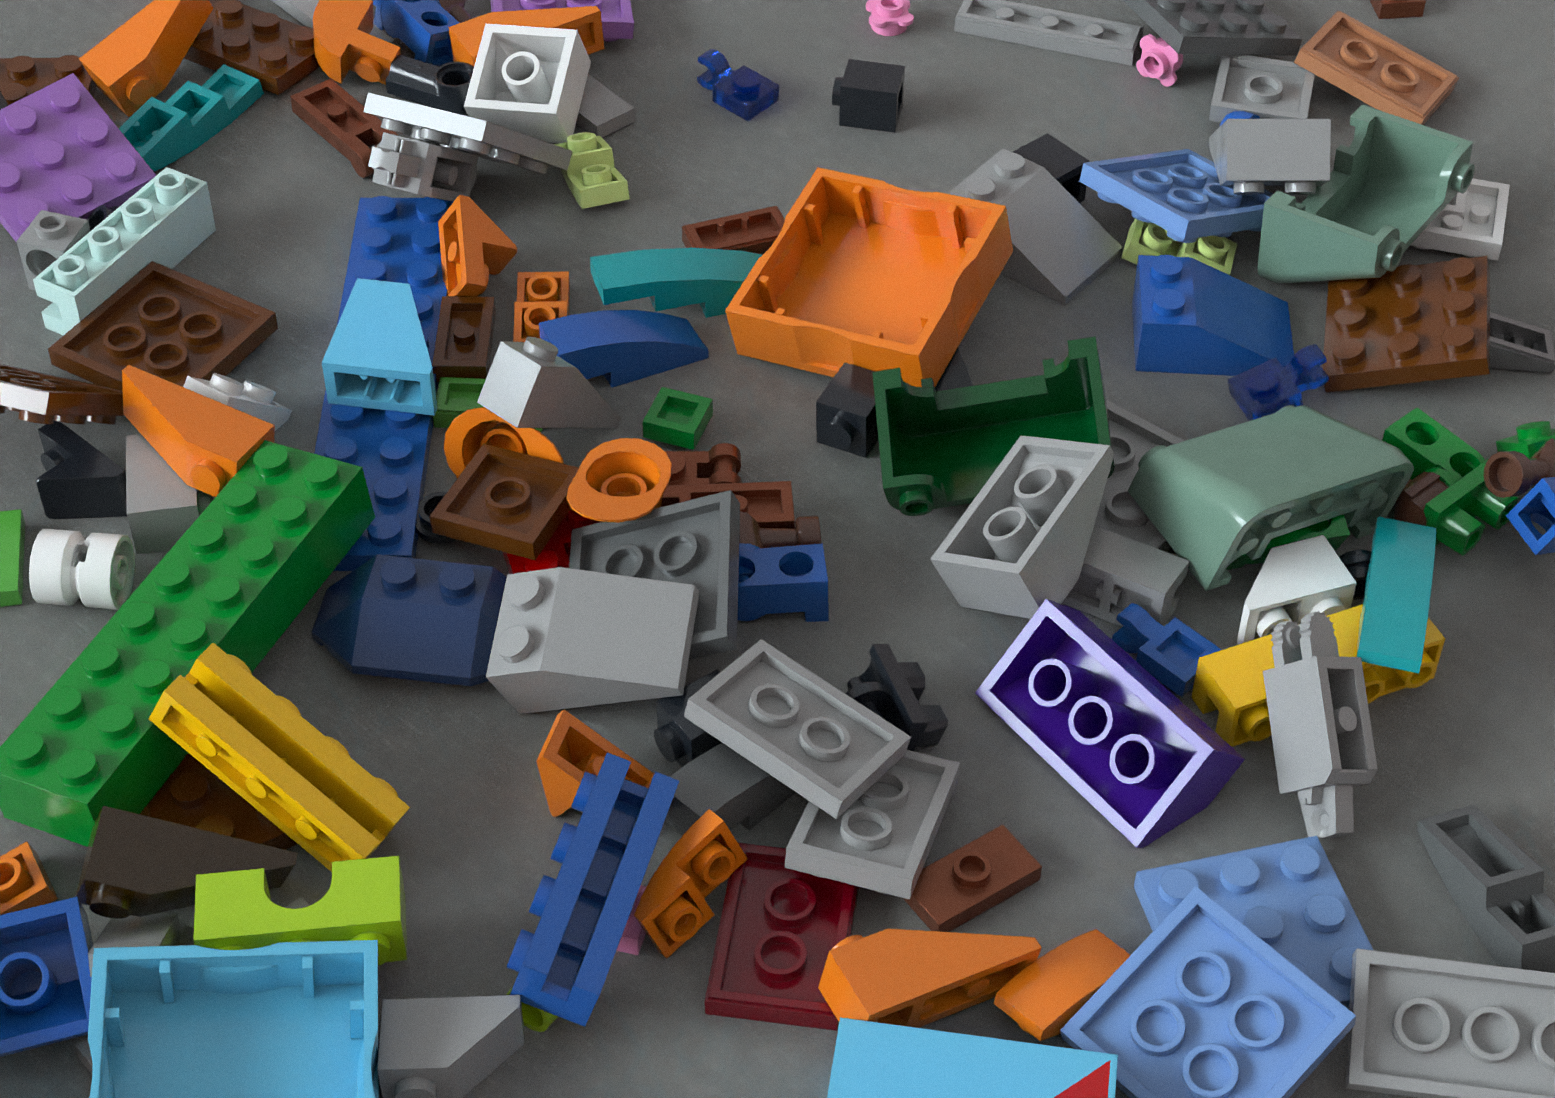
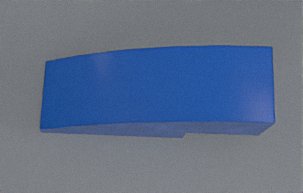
[539,310,709,388]

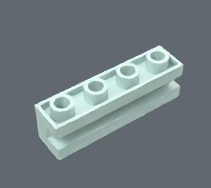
[33,167,216,335]

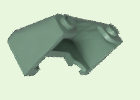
[1258,104,1475,284]
[1128,405,1414,591]

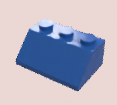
[0,897,93,1057]

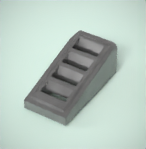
[1490,312,1555,373]

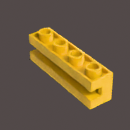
[1191,604,1446,747]
[149,643,410,872]

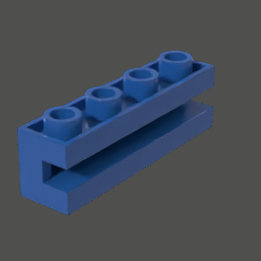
[506,752,679,1027]

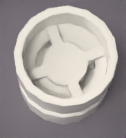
[29,529,135,610]

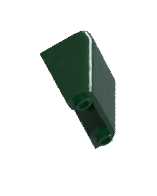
[872,336,1115,516]

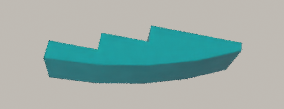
[119,64,264,172]
[590,248,763,318]
[1356,517,1436,674]

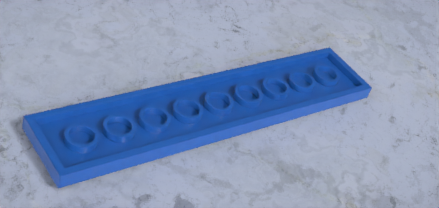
[314,196,453,571]

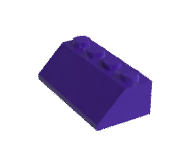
[975,599,1245,849]

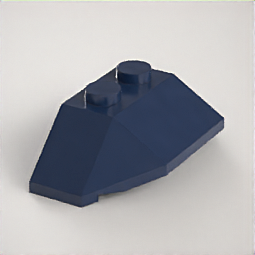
[312,554,507,686]

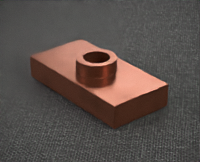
[682,206,785,254]
[903,824,1042,932]

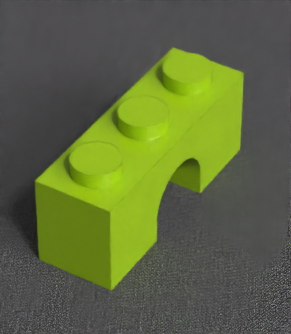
[193,856,407,966]

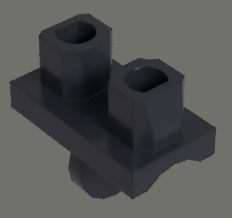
[845,644,948,751]

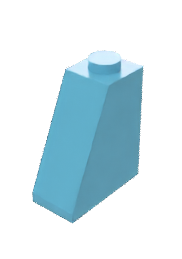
[322,278,437,416]

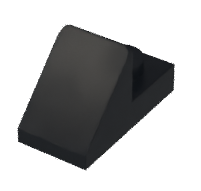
[36,420,127,519]

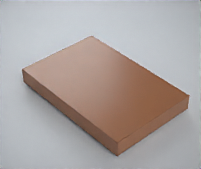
[1294,11,1459,125]

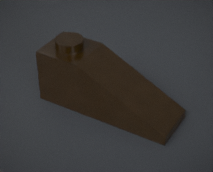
[75,806,298,919]

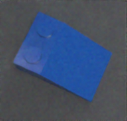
[1132,255,1296,379]

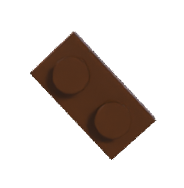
[432,296,496,382]

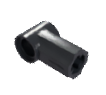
[386,55,474,117]

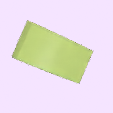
[554,132,630,209]
[1121,219,1237,275]

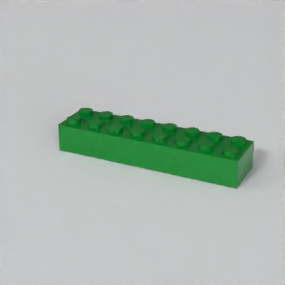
[0,440,375,847]

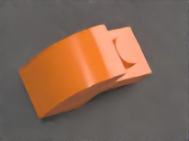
[313,0,400,85]

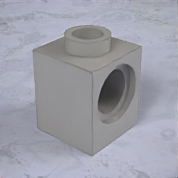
[16,210,90,291]

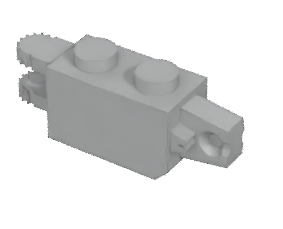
[368,132,479,202]
[1263,611,1378,839]

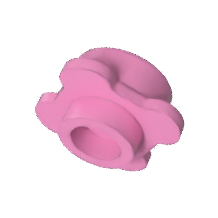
[866,0,914,36]
[1136,34,1183,87]

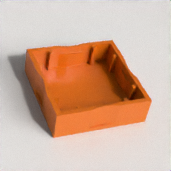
[725,167,1013,388]

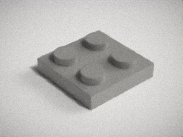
[1209,55,1315,123]

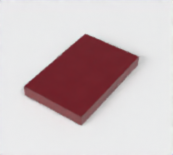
[705,842,859,1031]

